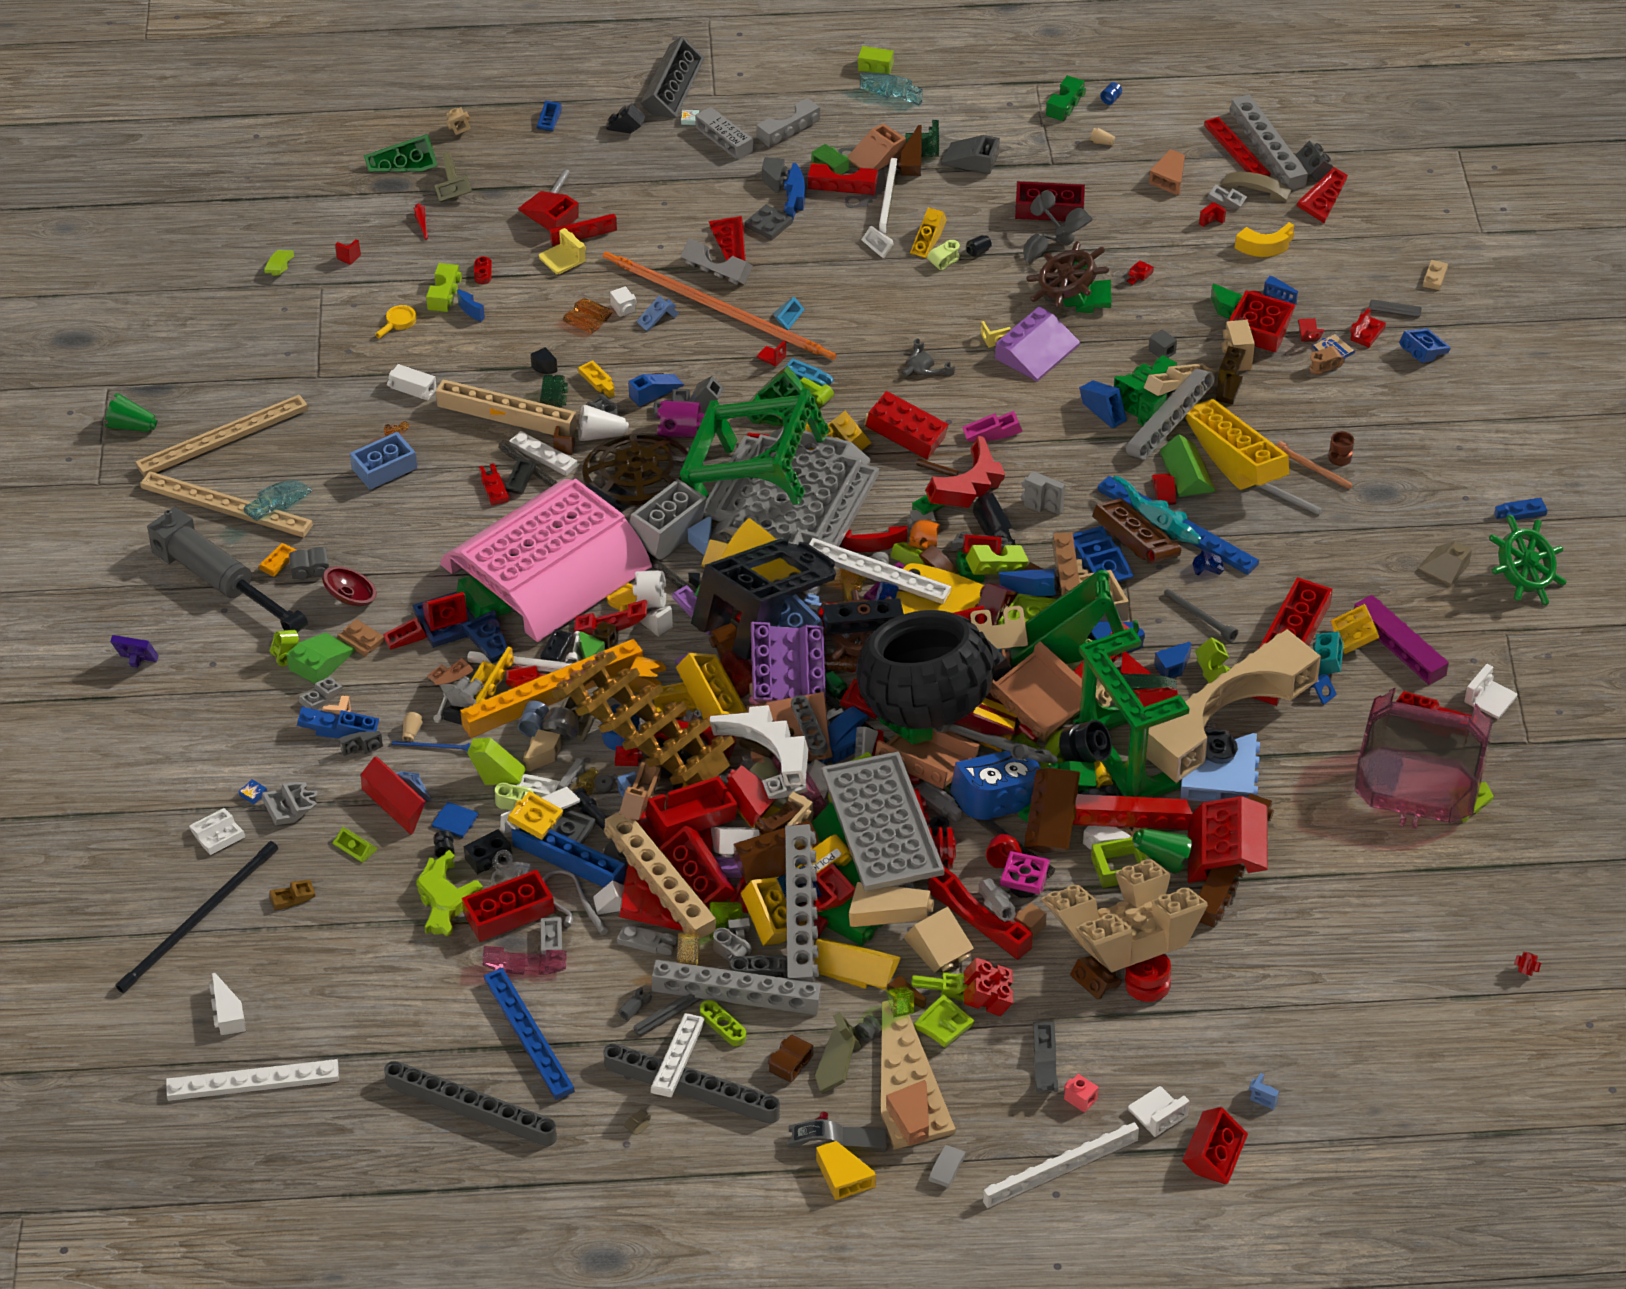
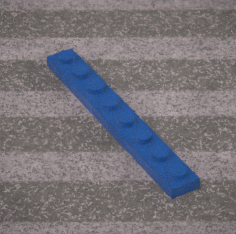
[484,968,575,1100]

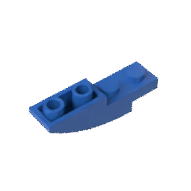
[784,163,805,220]
[297,706,379,738]

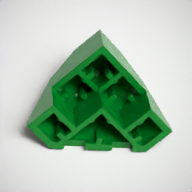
[747,365,805,426]

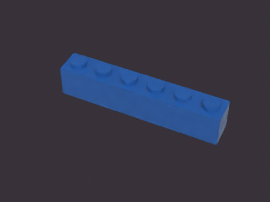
[511,828,626,888]

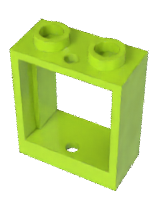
[1091,837,1151,888]

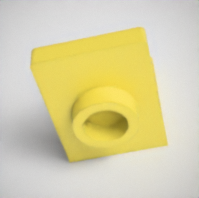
[981,321,1011,348]

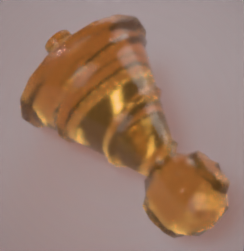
[384,421,409,436]

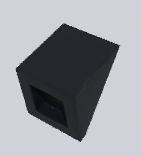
[688,572,700,589]

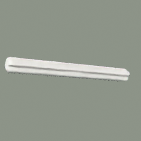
[467,651,573,672]

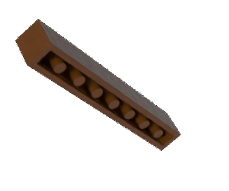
[1199,794,1274,928]

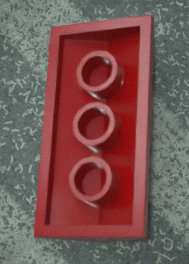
[360,756,426,835]

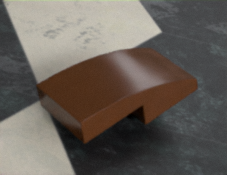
[919,544,959,574]

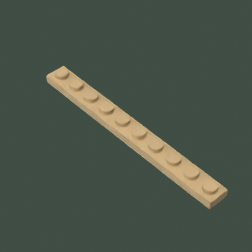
[135,395,308,477]
[140,471,313,538]

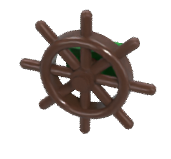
[1026,241,1109,308]

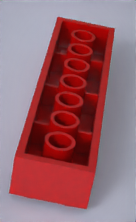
[1251,577,1333,706]

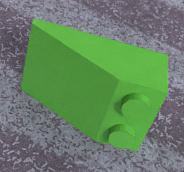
[286,633,355,684]

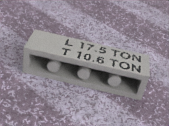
[695,107,753,160]

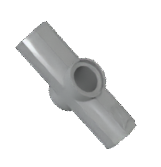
[978,878,1016,922]

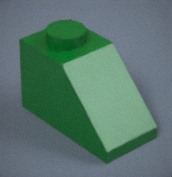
[1211,283,1243,319]

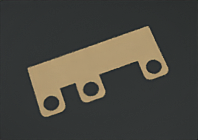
[971,606,1028,649]

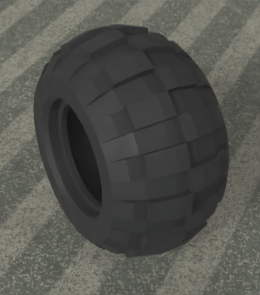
[856,610,995,729]

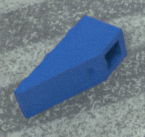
[628,374,684,407]

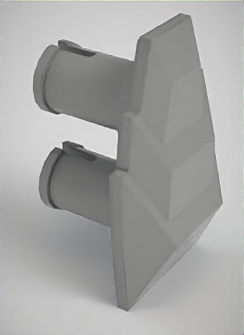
[440,676,484,707]

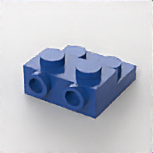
[1399,328,1451,363]

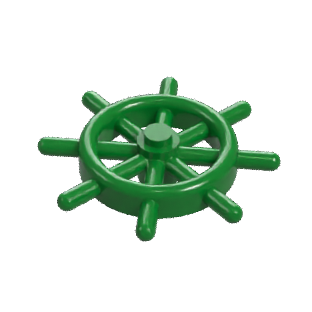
[1489,514,1567,606]

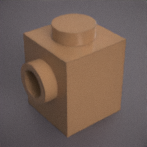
[1014,902,1047,939]

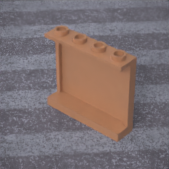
[990,641,1082,742]
[747,692,833,767]
[875,729,980,789]

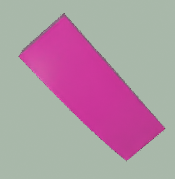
[962,411,1023,442]

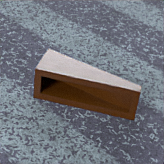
[887,976,926,1009]

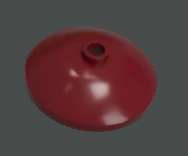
[322,566,377,606]

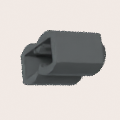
[289,547,329,579]

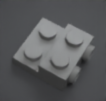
[1021,471,1065,515]

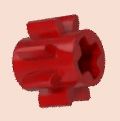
[1514,951,1542,976]

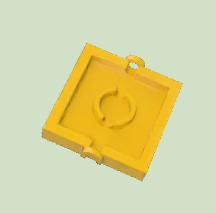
[507,791,563,840]

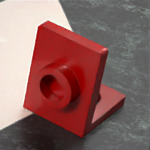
[1298,318,1324,341]
[757,341,786,367]

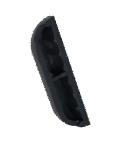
[973,493,1015,545]

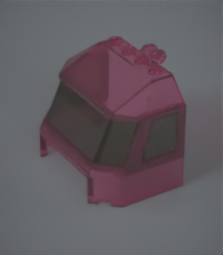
[1354,687,1493,829]

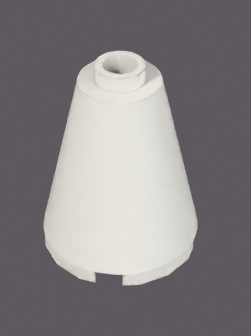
[578,405,629,441]

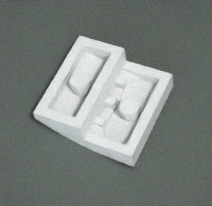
[189,808,245,855]

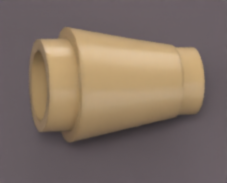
[1090,127,1116,146]
[402,712,423,742]

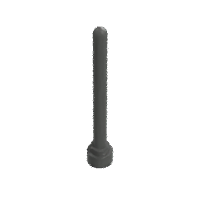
[1164,589,1238,642]

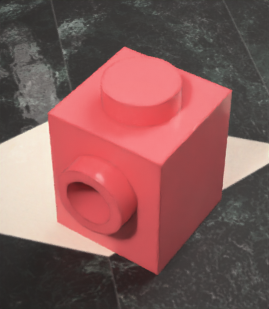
[1064,1074,1099,1113]

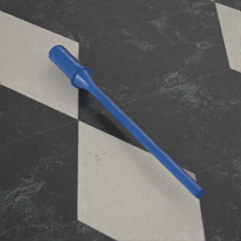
[392,741,471,752]

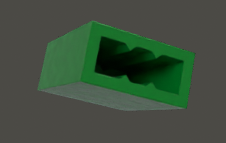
[456,576,512,618]

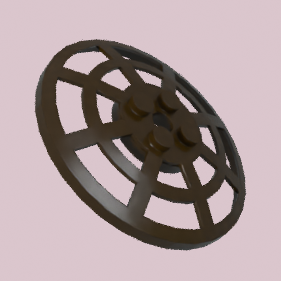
[582,433,688,505]

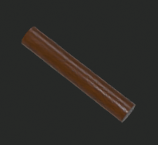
[916,458,959,477]

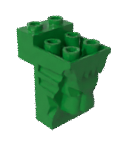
[1114,355,1177,426]

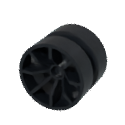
[1059,720,1112,763]

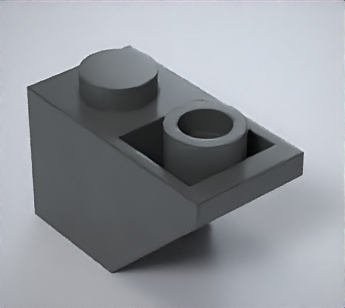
[762,157,787,193]
[689,376,724,413]

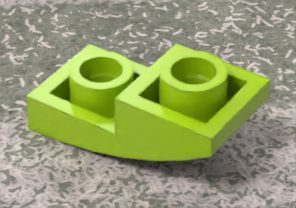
[264,250,294,276]

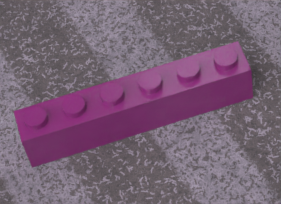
[1354,594,1449,685]

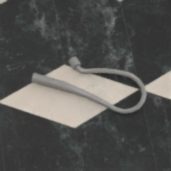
[542,870,608,935]

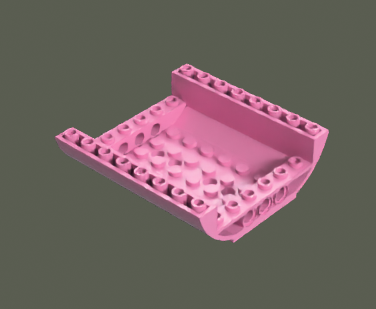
[440,478,652,642]

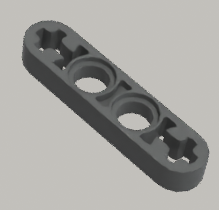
[791,695,828,756]

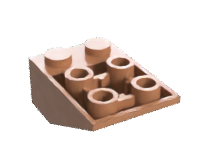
[847,123,906,170]

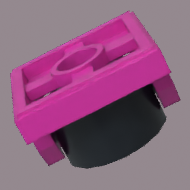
[1000,851,1050,898]

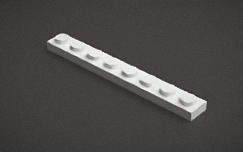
[809,538,951,604]
[166,1059,339,1101]
[983,1122,1139,1209]

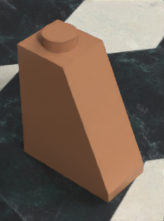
[1149,149,1185,195]
[886,1080,929,1146]

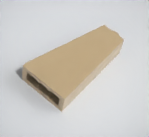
[849,882,934,927]

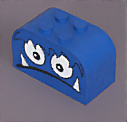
[950,751,1041,820]

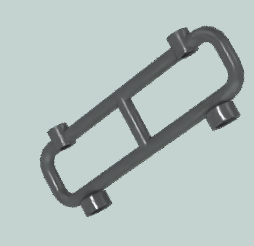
[933,723,1058,764]

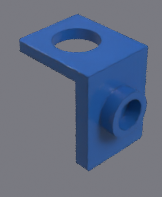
[1309,675,1337,704]

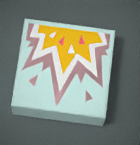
[681,110,699,125]

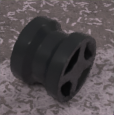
[929,816,950,836]

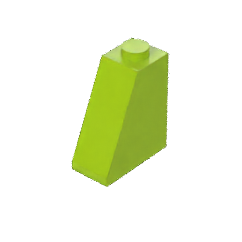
[467,737,526,785]

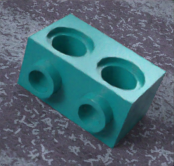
[1313,631,1344,675]

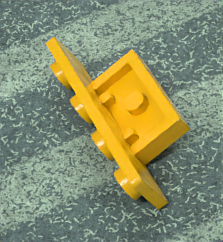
[470,647,514,705]

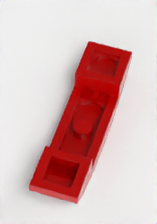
[839,526,907,552]
[574,600,647,635]

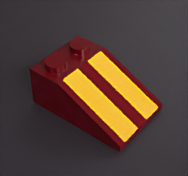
[954,696,1017,734]

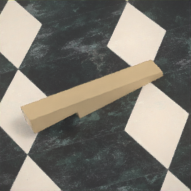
[1144,363,1216,396]

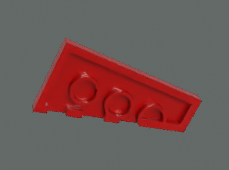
[1297,167,1348,223]
[708,216,746,261]

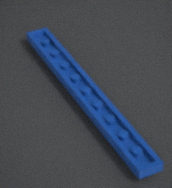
[1097,476,1259,575]

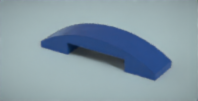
[807,706,869,765]

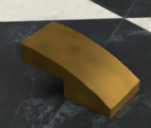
[269,879,316,910]

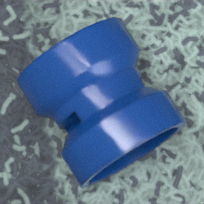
[1100,82,1123,105]

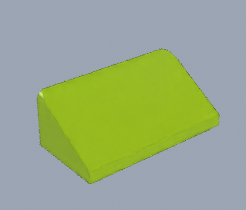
[890,542,925,572]
[332,827,378,863]

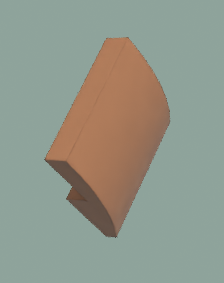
[427,658,473,685]

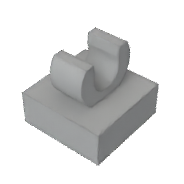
[728,918,750,939]

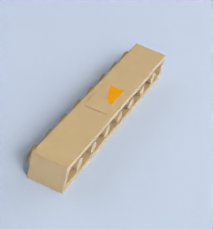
[436,379,577,437]

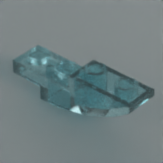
[860,73,923,106]
[244,480,313,521]

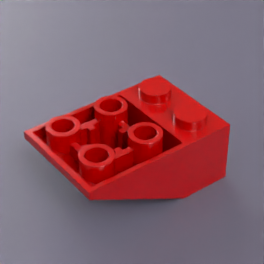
[518,191,579,230]

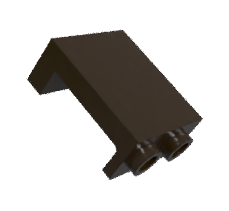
[1216,346,1246,405]

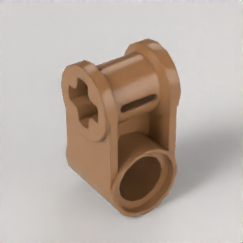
[1309,346,1345,375]

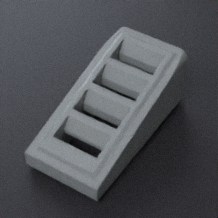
[855,727,878,758]

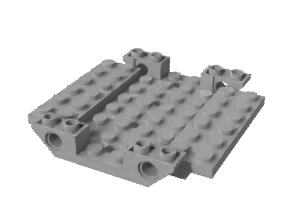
[703,426,880,547]

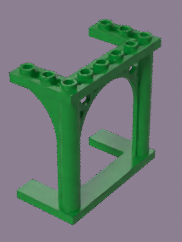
[679,388,829,505]
[1073,628,1190,798]

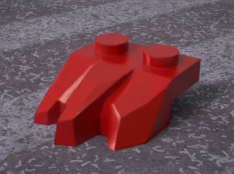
[799,863,855,912]

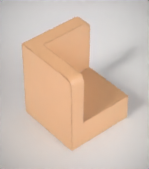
[322,696,351,715]

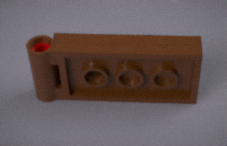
[1092,498,1181,563]

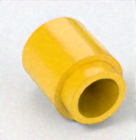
[1094,762,1113,788]

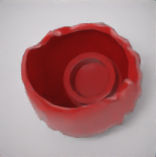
[986,834,1022,868]

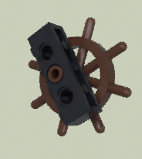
[821,589,904,661]

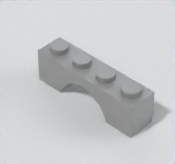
[757,98,820,148]
[680,238,753,285]

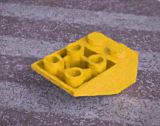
[808,410,871,451]

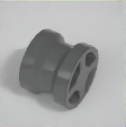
[855,1015,882,1042]

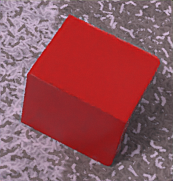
[335,239,361,265]

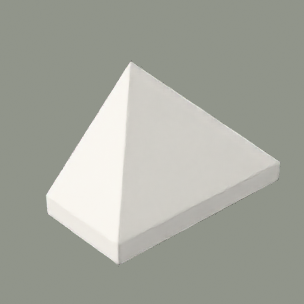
[861,226,894,258]

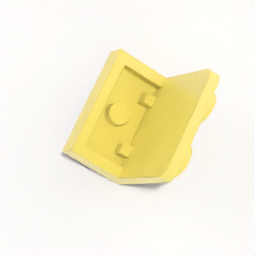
[539,228,586,274]

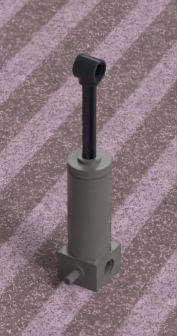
[147,506,308,633]

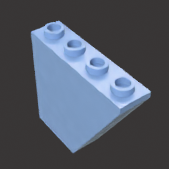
[1180,733,1260,802]

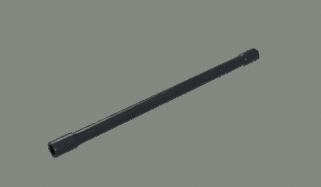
[115,841,278,994]

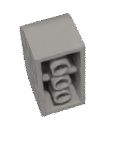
[629,479,707,559]

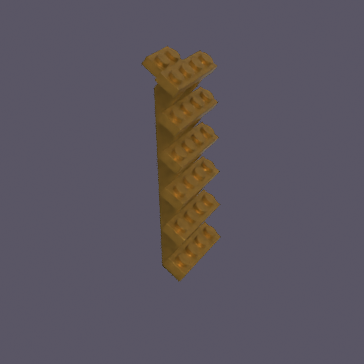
[551,651,734,785]

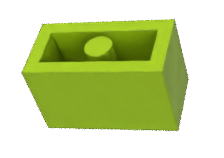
[858,46,894,75]

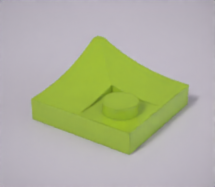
[914,995,974,1048]

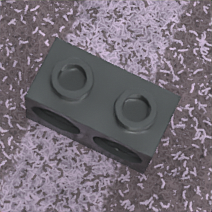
[1296,140,1333,181]

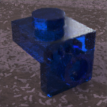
[1193,550,1224,576]

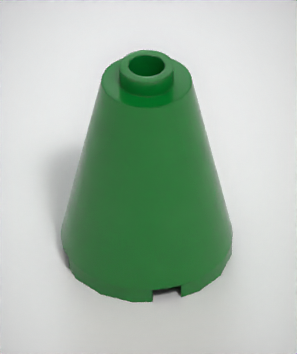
[104,393,158,432]
[1132,828,1191,874]

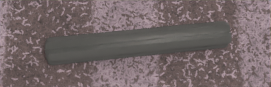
[633,994,701,1036]

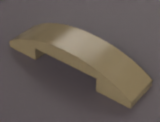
[1221,172,1291,202]

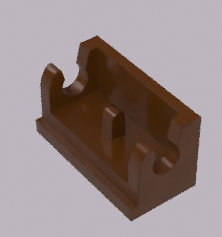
[755,801,800,835]

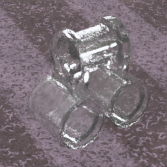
[489,850,531,887]

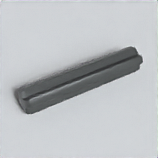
[1369,299,1422,317]

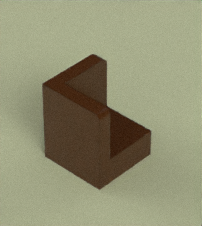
[553,426,575,455]

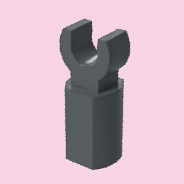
[618,987,652,1021]

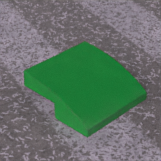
[1076,280,1112,313]

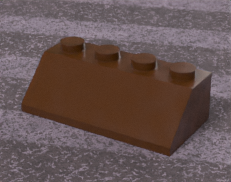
[1024,768,1080,854]
[733,820,819,885]

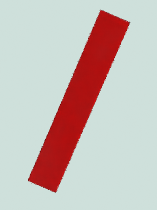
[1204,116,1271,177]

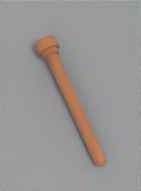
[1276,441,1352,489]

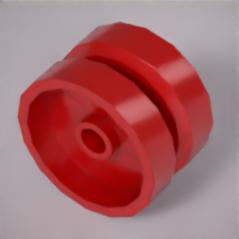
[1125,954,1171,1002]

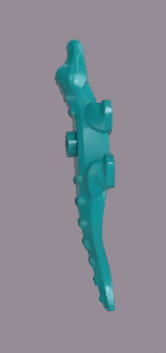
[1113,476,1201,544]

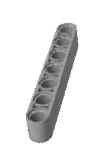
[1126,369,1215,459]

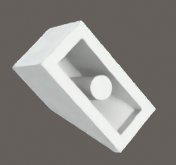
[1083,826,1131,849]

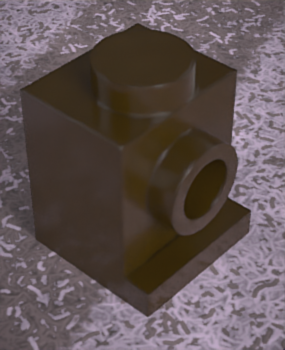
[592,621,617,650]

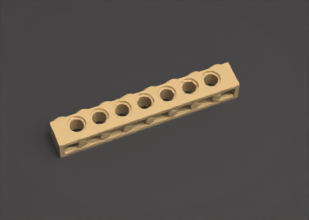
[604,811,716,942]

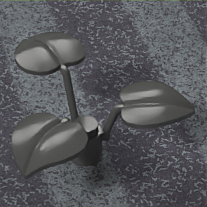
[1023,190,1093,264]

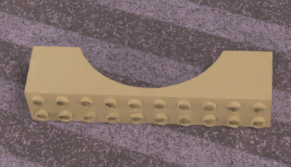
[1146,629,1321,783]

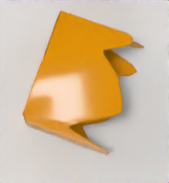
[628,656,666,693]

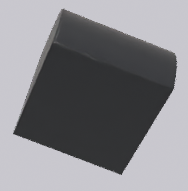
[530,347,558,374]

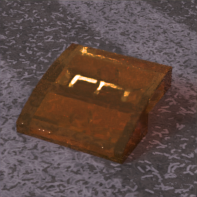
[563,298,613,334]

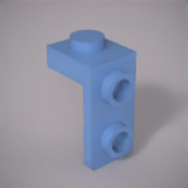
[637,295,679,331]

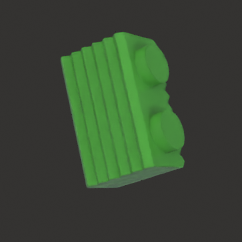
[811,144,849,175]

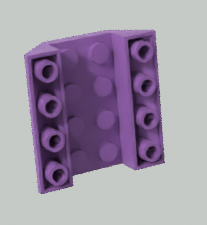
[751,622,826,703]

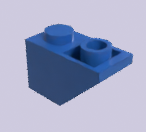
[1154,641,1191,681]

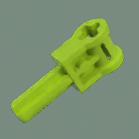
[911,972,968,1001]

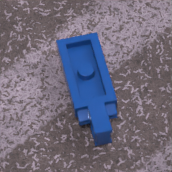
[1494,498,1548,520]

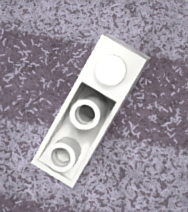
[209,973,246,1035]

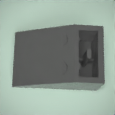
[942,135,1000,174]

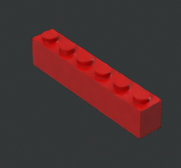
[1072,794,1192,830]

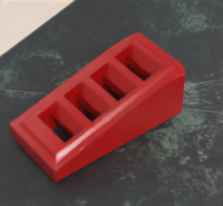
[383,617,427,650]

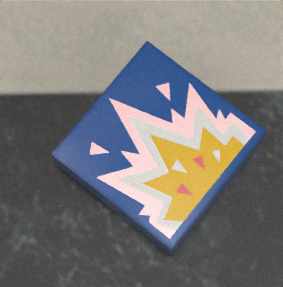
[238,779,267,804]

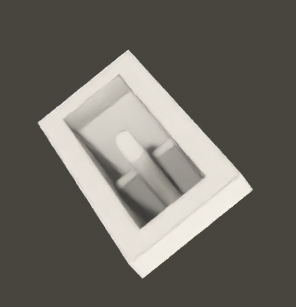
[640,606,673,637]
[593,880,624,915]

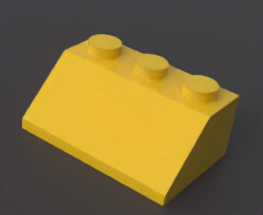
[741,876,806,946]

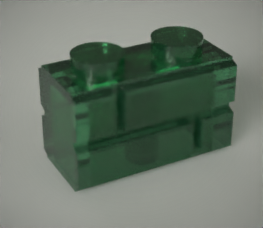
[540,375,568,408]

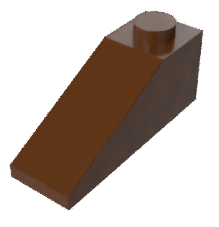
[897,125,922,176]

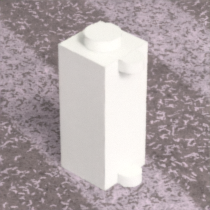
[387,364,437,401]

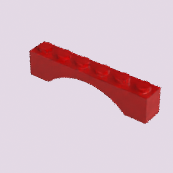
[928,866,1033,960]

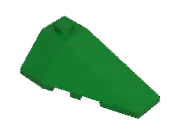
[363,134,438,172]

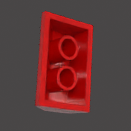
[1182,1106,1248,1184]

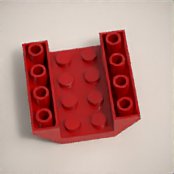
[1187,796,1268,883]

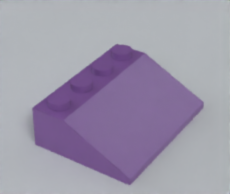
[995,307,1080,381]

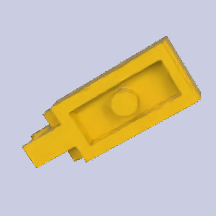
[577,360,615,399]

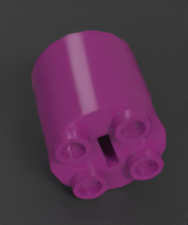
[657,400,705,438]

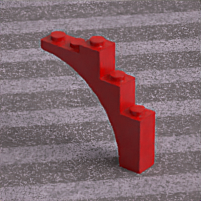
[925,436,1005,508]

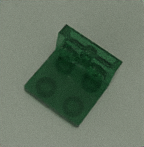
[905,120,939,157]

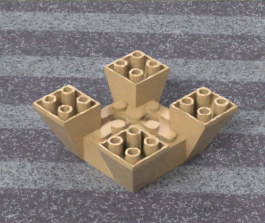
[1041,859,1208,972]

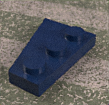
[462,610,507,664]

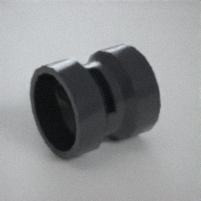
[433,831,455,858]

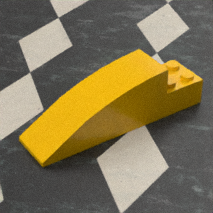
[1185,399,1290,490]

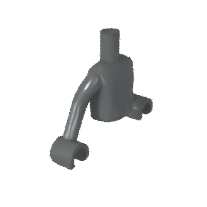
[902,338,955,377]

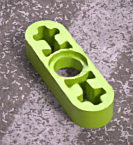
[700,1000,746,1047]

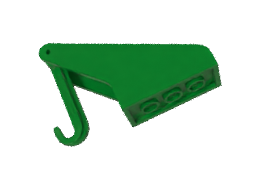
[1010,570,1139,669]

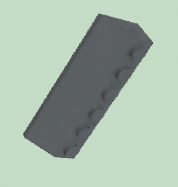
[640,36,704,118]

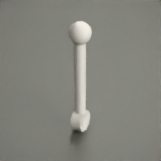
[433,694,448,723]

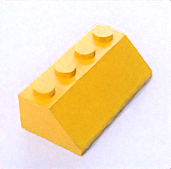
[676,653,747,722]

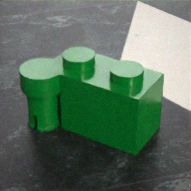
[1047,761,1097,793]

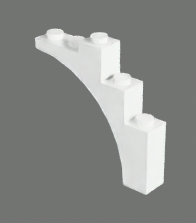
[710,705,808,786]

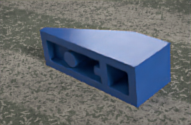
[999,569,1057,596]

